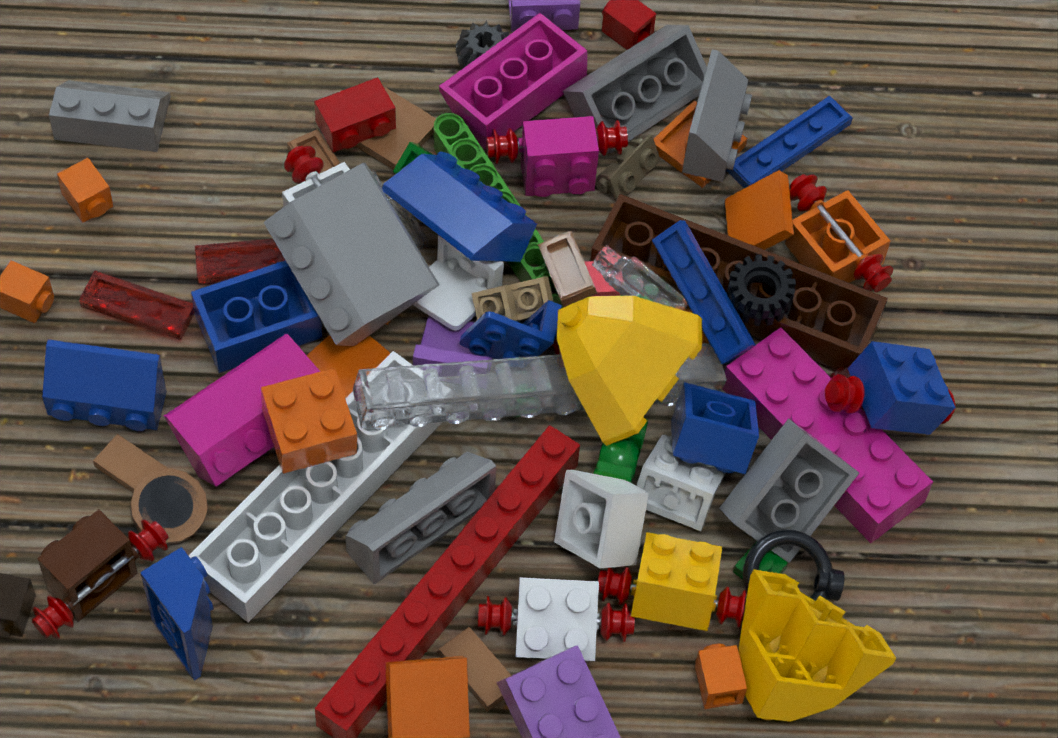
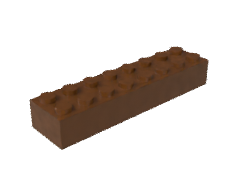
[590,194,888,374]

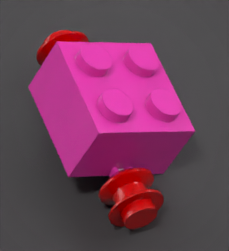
[486,116,628,197]

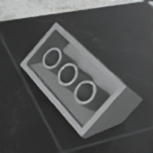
[563,25,707,153]
[345,451,496,584]

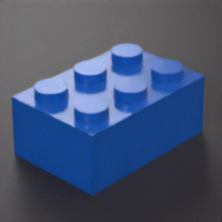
[191,260,322,373]

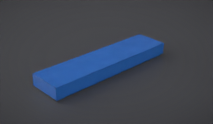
[726,96,853,188]
[652,220,756,365]

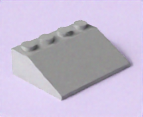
[263,163,440,346]

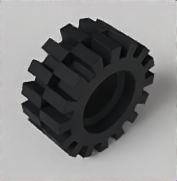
[727,254,796,326]

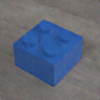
[671,382,759,474]

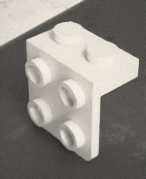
[413,235,504,331]

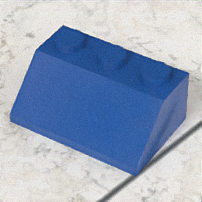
[42,340,167,431]
[140,547,214,681]

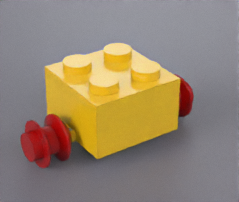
[598,532,746,631]

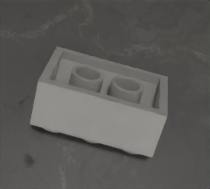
[682,49,752,182]
[49,80,171,152]
[719,418,859,563]

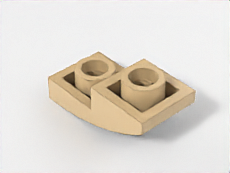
[471,276,554,321]

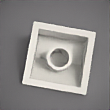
[554,470,649,569]

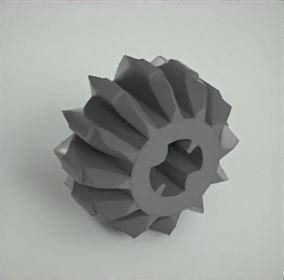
[456,20,509,68]

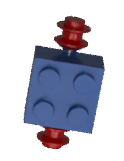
[825,341,956,435]

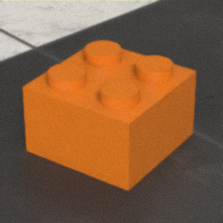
[261,368,357,474]

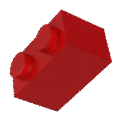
[314,77,396,152]

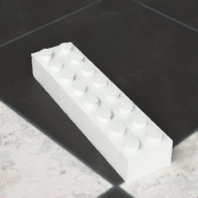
[189,351,450,623]

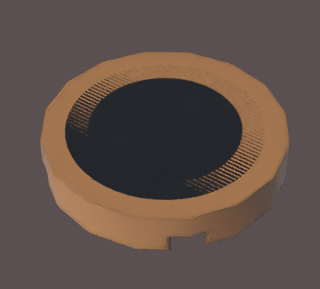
[130,468,208,545]

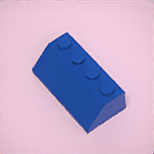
[382,152,537,262]

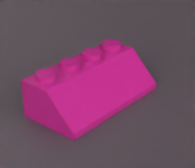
[439,13,587,151]
[164,334,321,486]

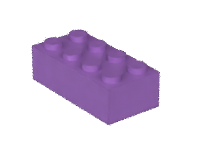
[496,645,621,738]

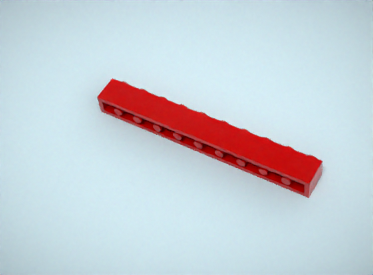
[315,425,580,738]

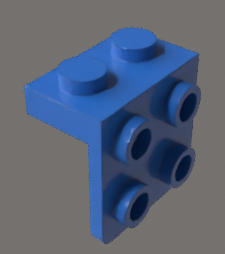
[459,300,562,370]

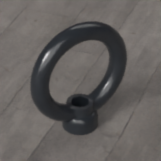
[743,530,845,601]

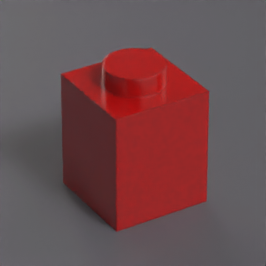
[602,0,656,50]

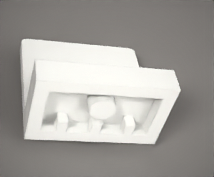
[637,435,726,531]

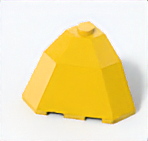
[557,295,702,446]
[738,569,896,722]

